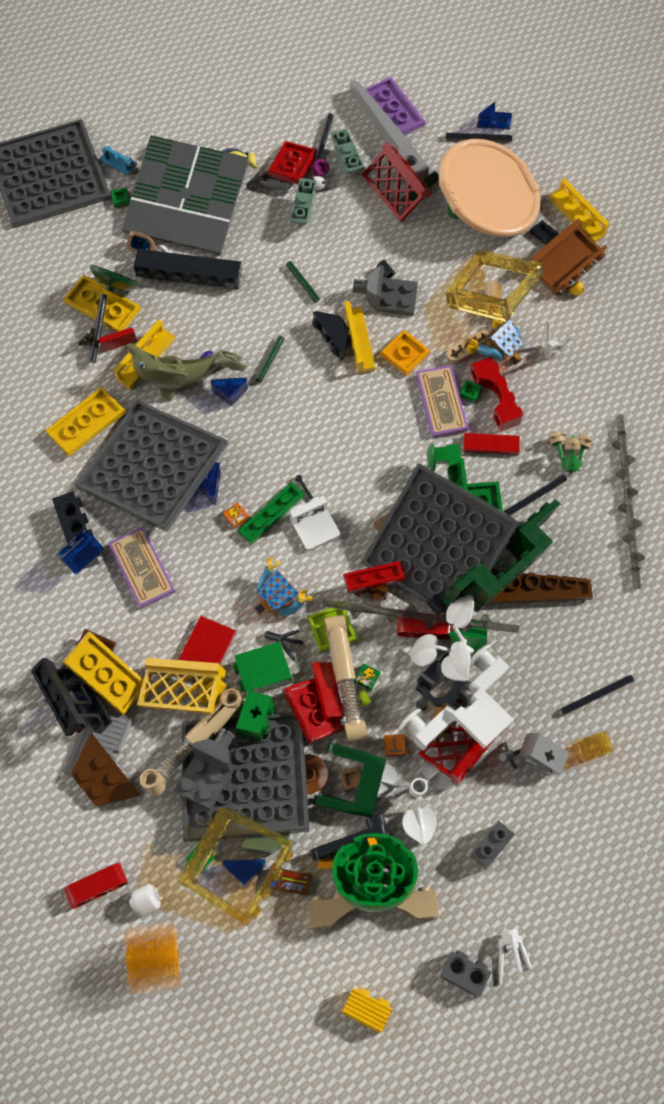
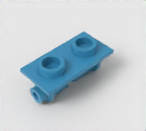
[100,146,137,175]

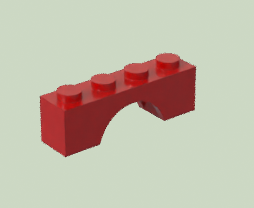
[470,357,523,432]

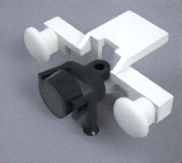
[399,644,514,751]

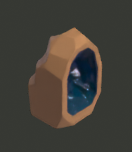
[126,231,156,252]

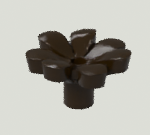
[77,327,95,346]

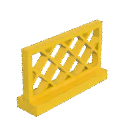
[137,658,226,714]

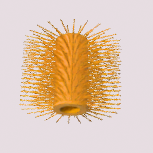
[123,921,182,996]

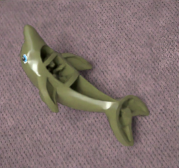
[127,343,247,401]

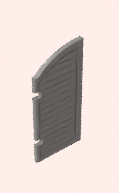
[63,694,139,775]

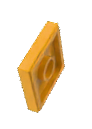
[380,330,431,377]

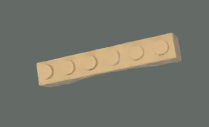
[308,887,439,930]

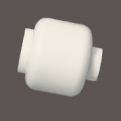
[129,884,163,916]

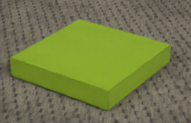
[307,604,357,653]

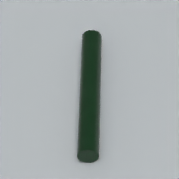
[286,261,320,303]
[255,335,285,383]

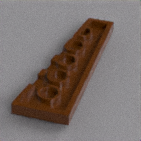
[488,568,593,604]

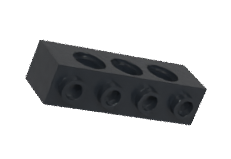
[52,491,101,571]

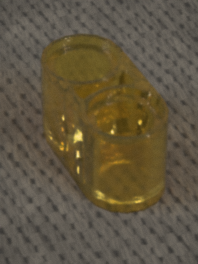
[571,731,615,764]

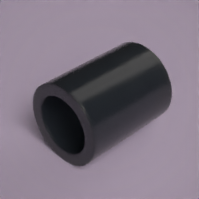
[376,260,395,279]
[427,594,448,615]

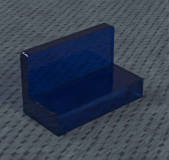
[55,529,104,575]

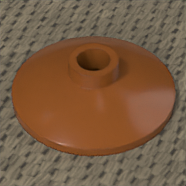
[305,754,328,794]

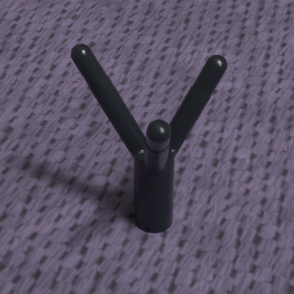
[264,629,304,661]
[499,742,521,769]

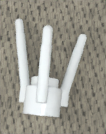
[544,320,573,358]
[498,929,532,985]

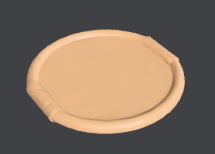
[439,139,540,237]

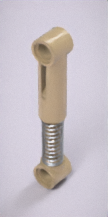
[324,615,368,744]
[140,688,244,796]

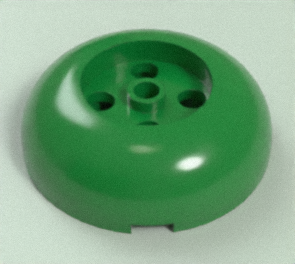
[332,833,418,912]

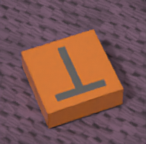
[384,734,406,757]

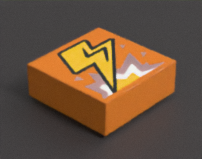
[223,502,249,529]

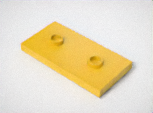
[63,274,142,332]
[45,387,126,458]
[62,632,144,715]

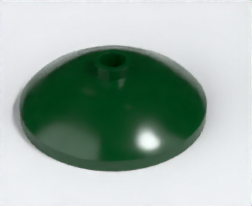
[89,264,141,293]

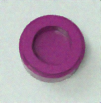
[312,159,330,177]

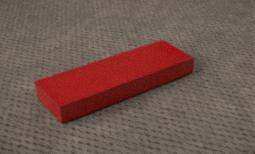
[463,433,520,455]
[343,561,405,594]
[311,662,345,720]

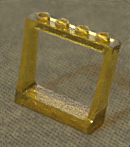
[446,250,544,322]
[177,806,296,925]

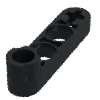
[310,814,390,861]

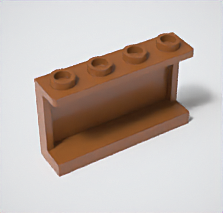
[526,218,607,295]

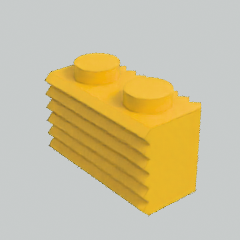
[342,986,393,1034]

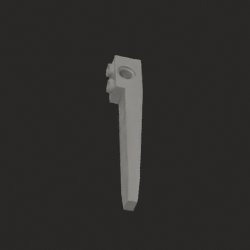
[350,80,429,182]

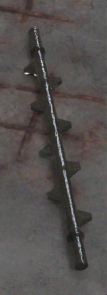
[611,414,645,589]
[322,598,519,633]

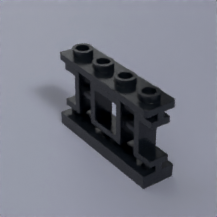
[31,658,112,736]

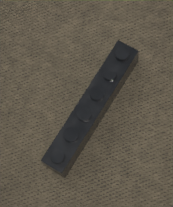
[134,249,242,289]

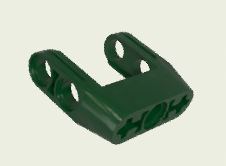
[312,742,387,818]

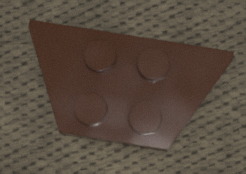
[71,734,141,807]

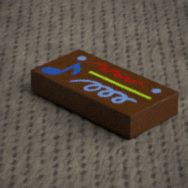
[266,867,312,896]

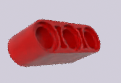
[396,613,454,640]
[63,863,128,909]

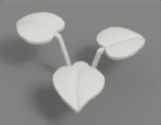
[411,595,474,681]
[361,756,455,845]

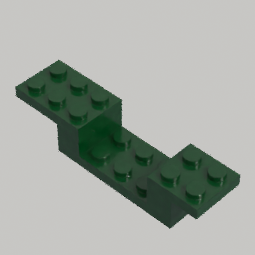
[442,499,561,613]

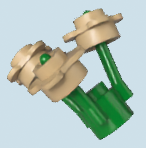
[546,431,594,472]

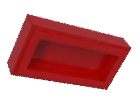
[98,327,137,353]

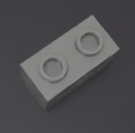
[518,733,569,776]

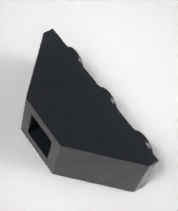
[312,311,350,361]

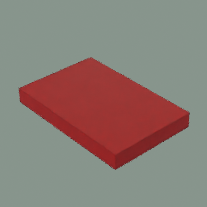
[268,141,317,185]
[178,616,236,679]
[282,678,344,744]

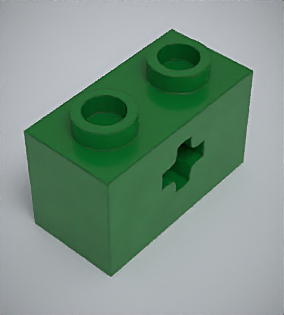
[236,691,275,741]

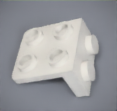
[290,496,340,550]

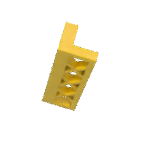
[549,178,610,243]
[344,301,375,374]
[113,319,175,390]

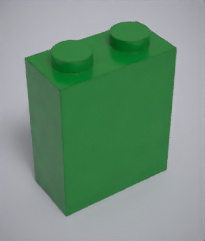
[232,641,292,695]

